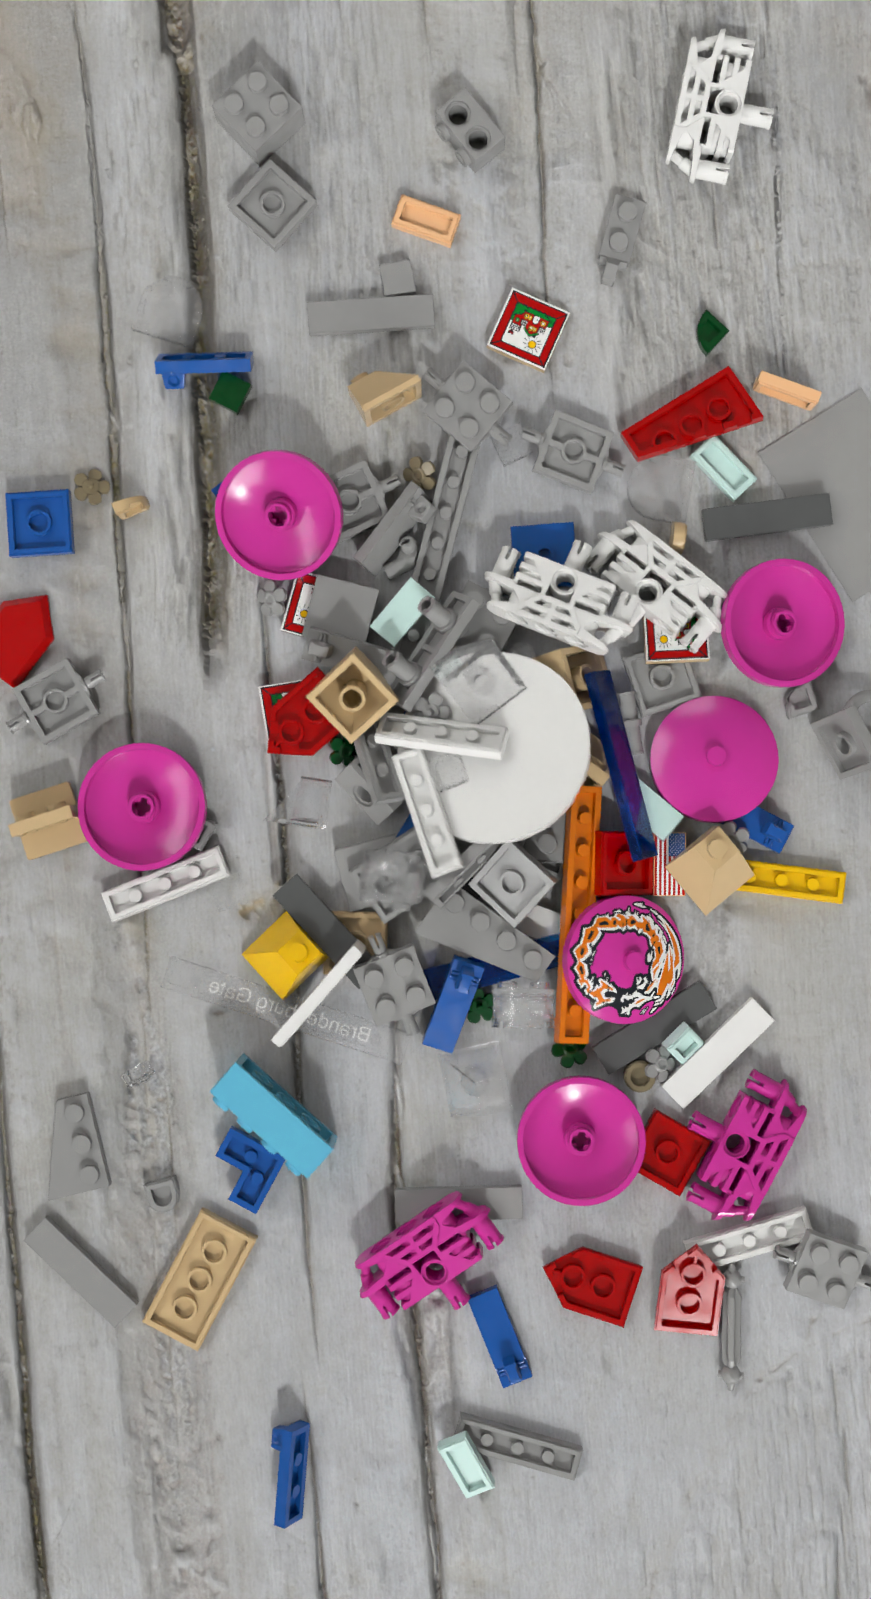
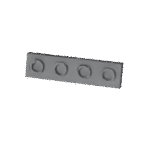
[382,590,480,712]

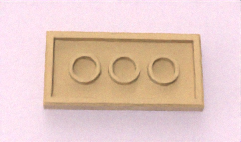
[142,1207,258,1351]

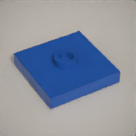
[5,489,75,558]
[510,522,575,588]

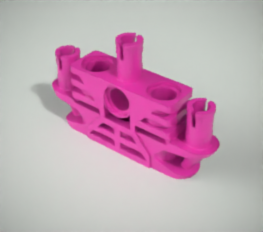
[686,1069,807,1221]
[355,1191,504,1320]

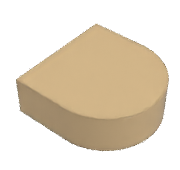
[669,522,687,555]

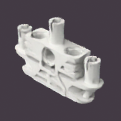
[665,28,774,186]
[584,520,728,653]
[484,540,640,655]

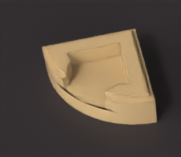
[111,496,150,520]

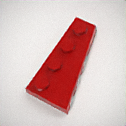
[620,366,764,462]

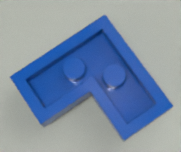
[215,1126,285,1214]

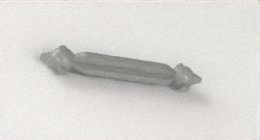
[718,1263,745,1391]

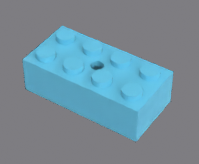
[210,1053,337,1179]

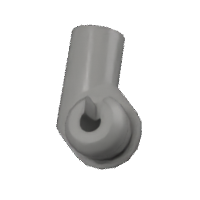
[383,536,420,580]

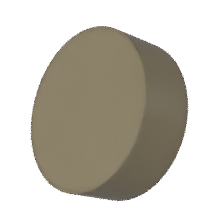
[623,1059,656,1093]

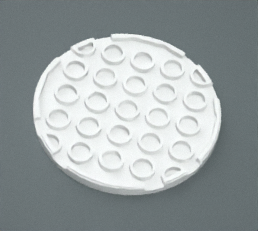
[397,652,591,844]

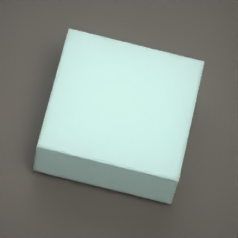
[661,1021,705,1065]

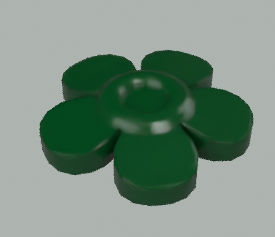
[329,735,357,767]
[467,987,497,1024]
[551,1043,587,1068]

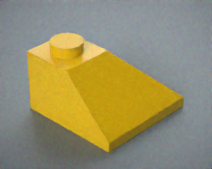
[241,911,329,1000]

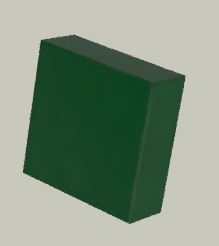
[209,372,252,415]

